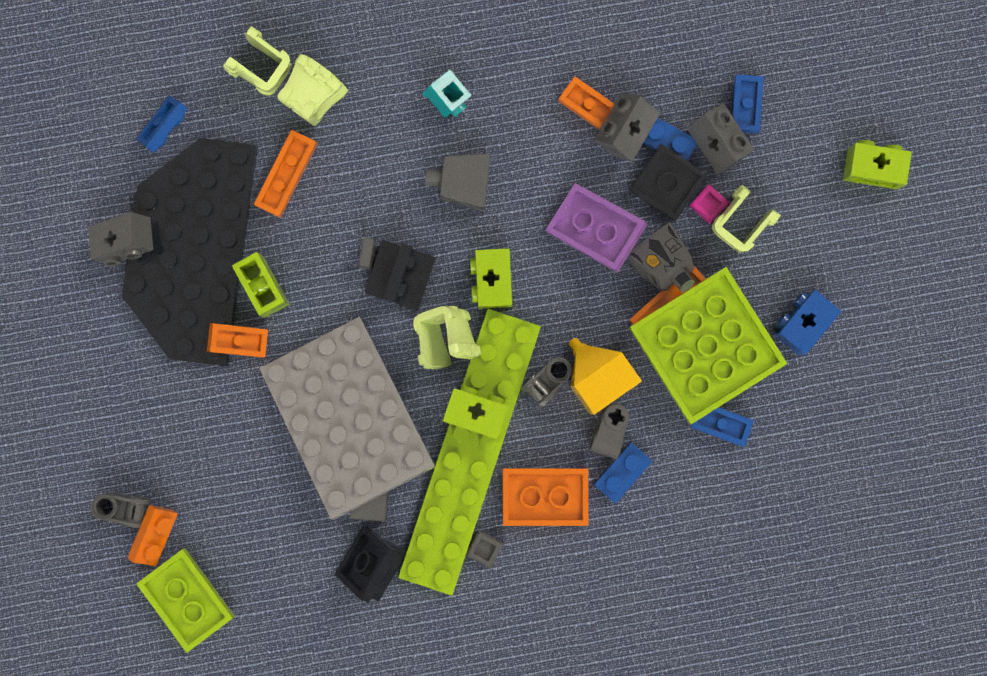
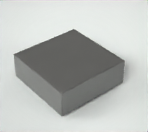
[358,238,377,270]
[466,529,504,569]

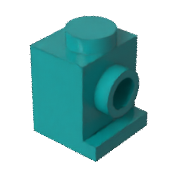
[422,70,471,118]

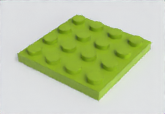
[629,267,787,424]

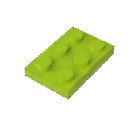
[136,548,235,653]

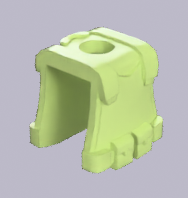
[223,26,292,96]
[278,53,348,126]
[712,185,781,253]
[413,306,482,369]

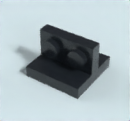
[365,240,436,311]
[334,525,407,603]

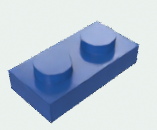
[731,74,764,134]
[136,95,188,153]
[643,118,697,160]
[690,407,754,447]
[593,442,653,504]

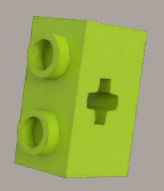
[843,140,912,190]
[470,249,512,309]
[232,252,290,318]
[443,385,509,440]

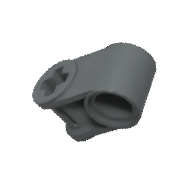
[520,357,572,409]
[589,403,629,459]
[91,492,151,528]

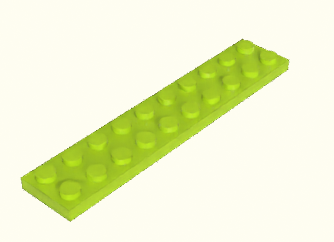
[398,309,541,596]

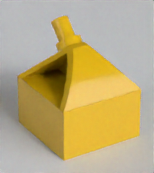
[569,338,642,415]

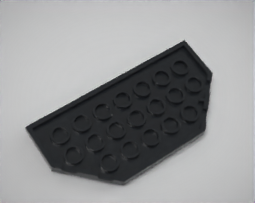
[122,138,258,367]

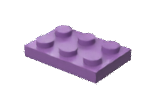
[545,183,647,273]

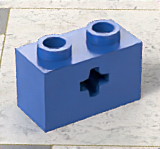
[773,289,842,356]

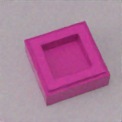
[689,184,730,224]

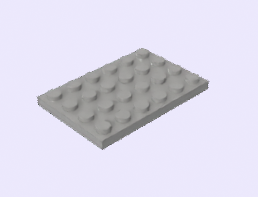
[259,317,436,520]

